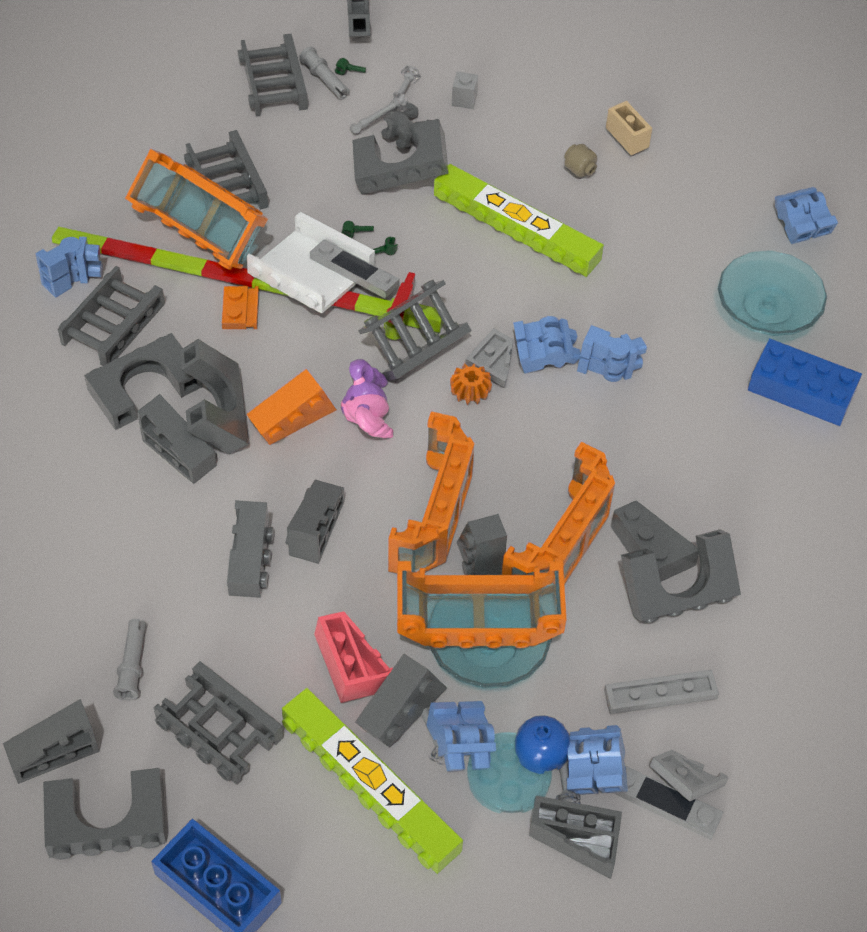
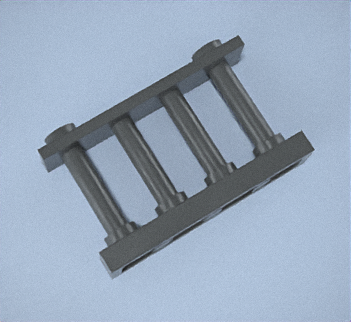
[238,33,308,117]
[184,130,268,222]
[58,266,165,366]
[358,279,472,381]

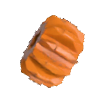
[450,363,492,405]

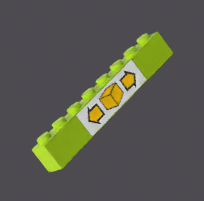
[434,164,604,277]
[282,688,463,874]

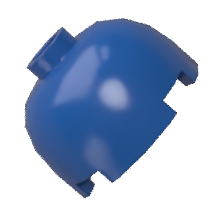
[514,715,570,774]

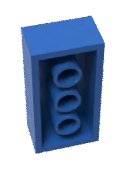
[748,338,862,426]
[151,818,282,932]

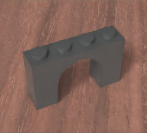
[352,119,449,194]
[84,333,203,430]
[180,339,248,455]
[621,529,741,623]
[43,768,166,860]

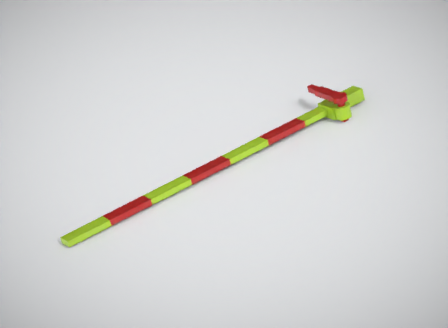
[51,226,444,340]

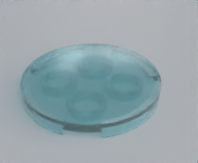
[467,732,552,813]

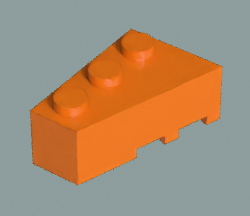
[246,369,337,445]

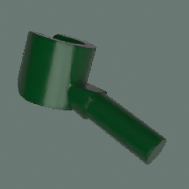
[334,58,366,75]
[341,221,374,238]
[373,237,398,255]

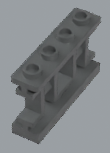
[153,661,283,785]

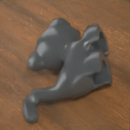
[381,102,431,149]

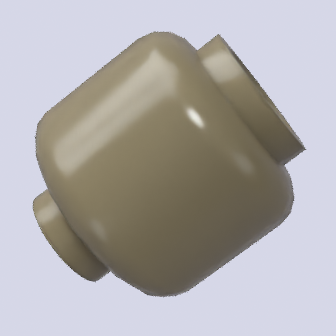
[564,144,597,177]

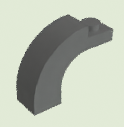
[347,0,371,36]

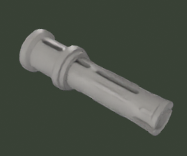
[299,46,350,100]
[113,619,146,701]

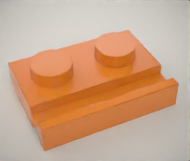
[222,286,259,329]

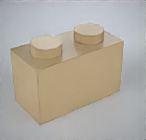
[606,101,652,155]

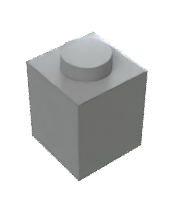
[452,72,478,109]

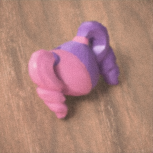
[340,359,394,438]

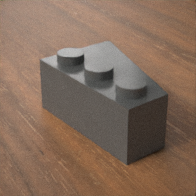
[456,514,507,575]
[355,654,447,748]
[3,699,99,784]

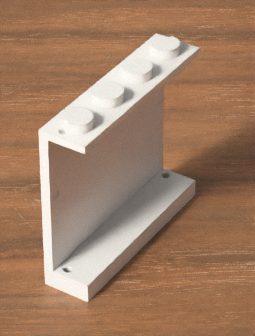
[247,212,375,313]

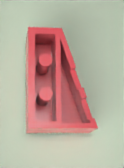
[314,611,393,703]

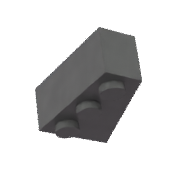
[137,394,216,484]
[285,479,345,564]
[227,500,274,598]
[611,500,699,582]
[529,796,622,879]

